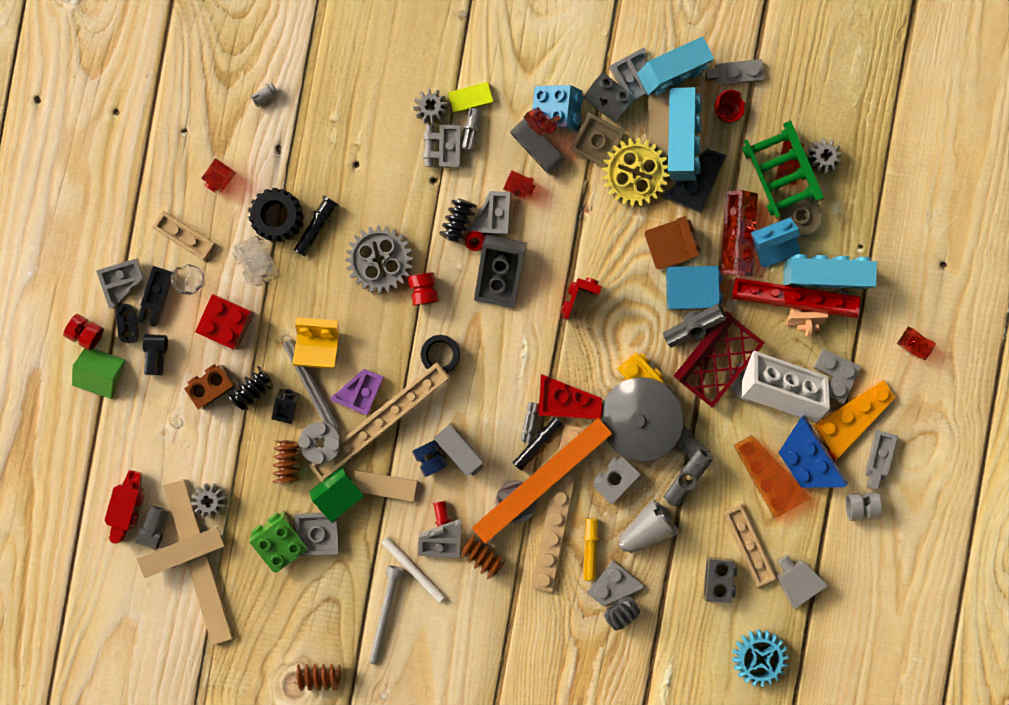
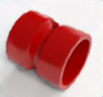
[408,272,439,306]
[63,313,104,351]

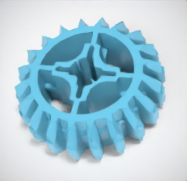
[732,629,789,687]

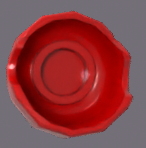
[714,89,746,124]

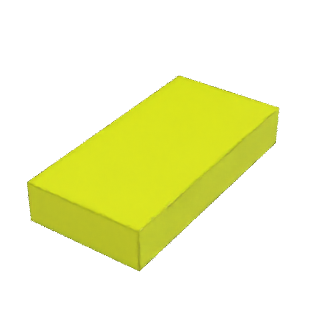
[448,82,493,114]

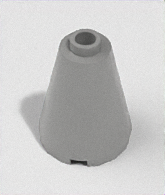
[619,499,679,553]

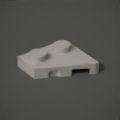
[96,258,145,309]
[418,520,462,558]
[587,560,644,606]

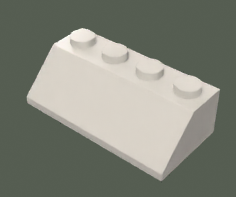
[742,351,830,423]

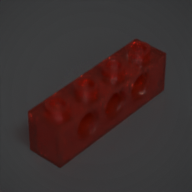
[720,190,758,277]

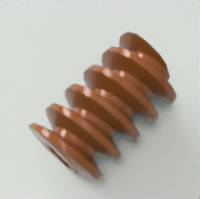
[272,440,300,484]
[461,534,506,580]
[296,664,341,691]

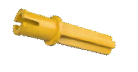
[583,518,599,581]

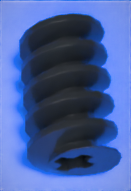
[439,198,477,245]
[227,366,273,411]

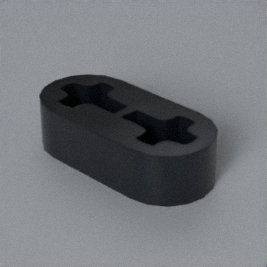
[116,304,139,343]

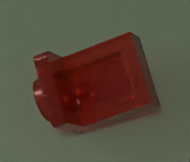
[523,107,561,136]
[897,327,936,360]

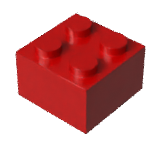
[195,294,254,350]

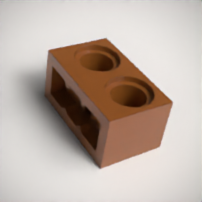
[184,364,236,409]

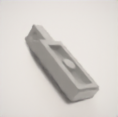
[705,59,764,85]
[865,430,898,490]

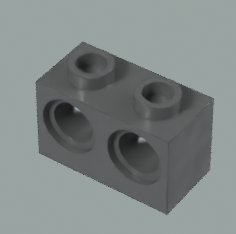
[703,557,737,603]

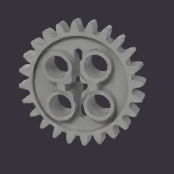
[345,225,414,294]

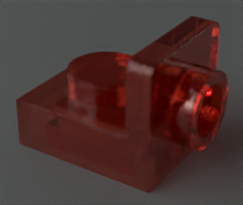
[503,170,536,200]

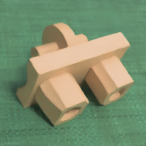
[786,308,828,337]

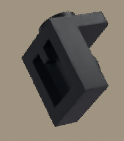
[272,389,300,424]

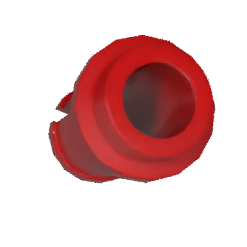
[433,501,451,527]

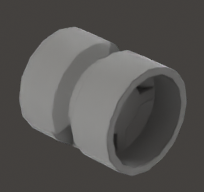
[846,492,882,521]

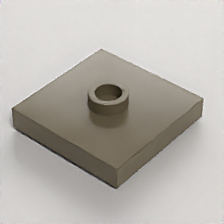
[569,112,625,167]

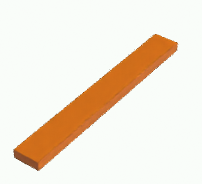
[471,418,612,544]

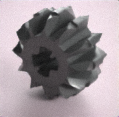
[604,596,640,630]

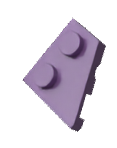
[330,369,384,415]

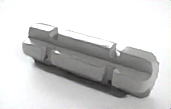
[521,402,539,443]

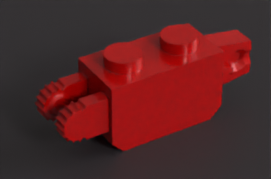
[104,470,145,544]

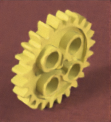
[601,138,669,206]

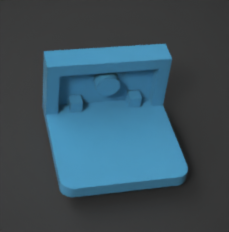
[531,85,583,132]
[751,218,800,267]

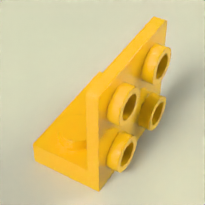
[293,317,340,369]

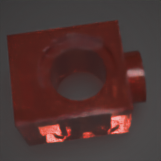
[201,158,236,193]

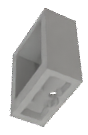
[434,423,484,476]

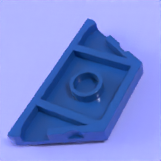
[778,415,848,488]

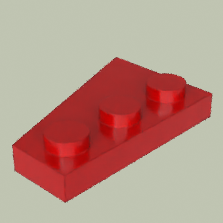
[538,374,602,419]

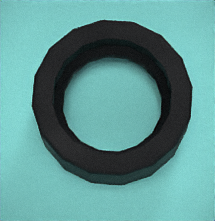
[420,335,460,373]

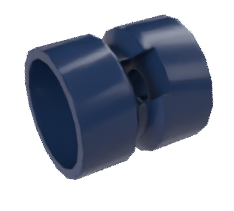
[412,440,449,477]

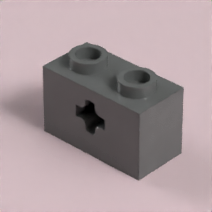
[583,72,635,123]

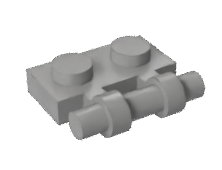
[423,125,461,168]

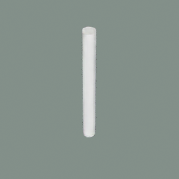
[381,537,445,602]

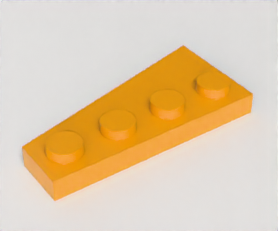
[812,380,895,459]

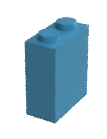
[666,266,723,310]

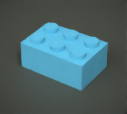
[637,36,714,95]

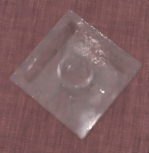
[233,235,281,287]

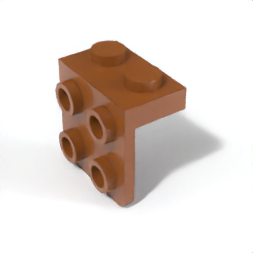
[644,216,700,270]

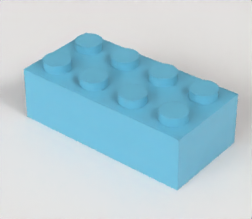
[668,87,702,181]
[783,254,877,289]

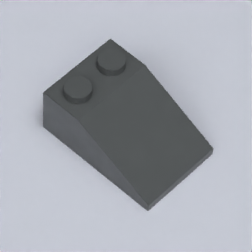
[474,235,527,308]

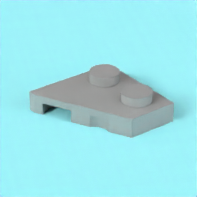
[609,47,647,101]
[468,191,512,235]

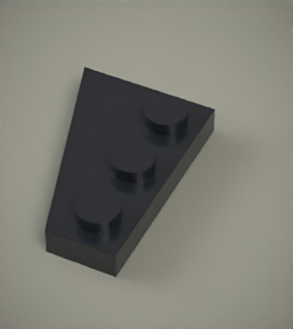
[663,148,727,214]

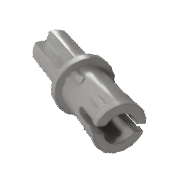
[461,108,482,151]

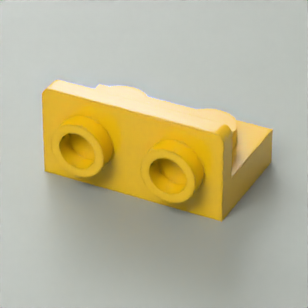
[617,352,664,383]

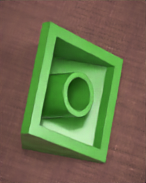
[72,348,126,399]

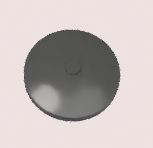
[601,377,685,461]

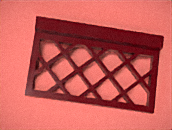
[673,311,765,408]

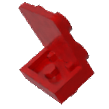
[560,277,602,320]

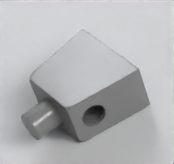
[776,555,827,609]

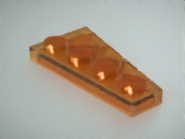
[733,435,811,518]

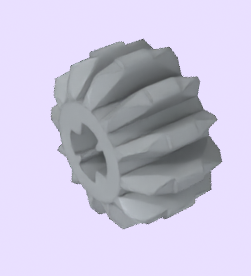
[413,89,449,125]
[807,138,843,175]
[191,483,227,519]

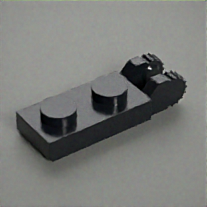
[138,266,175,327]

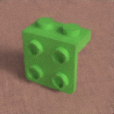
[249,511,307,573]

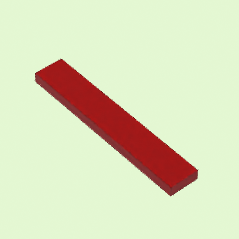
[732,278,861,318]

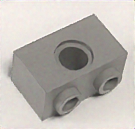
[592,456,640,504]

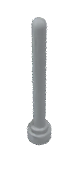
[369,565,404,665]

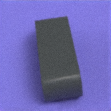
[510,117,566,176]

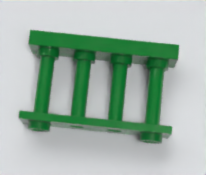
[742,120,824,220]

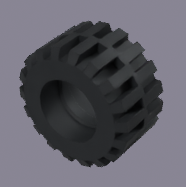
[248,188,304,242]

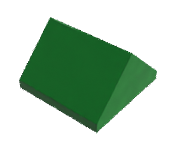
[309,466,365,523]

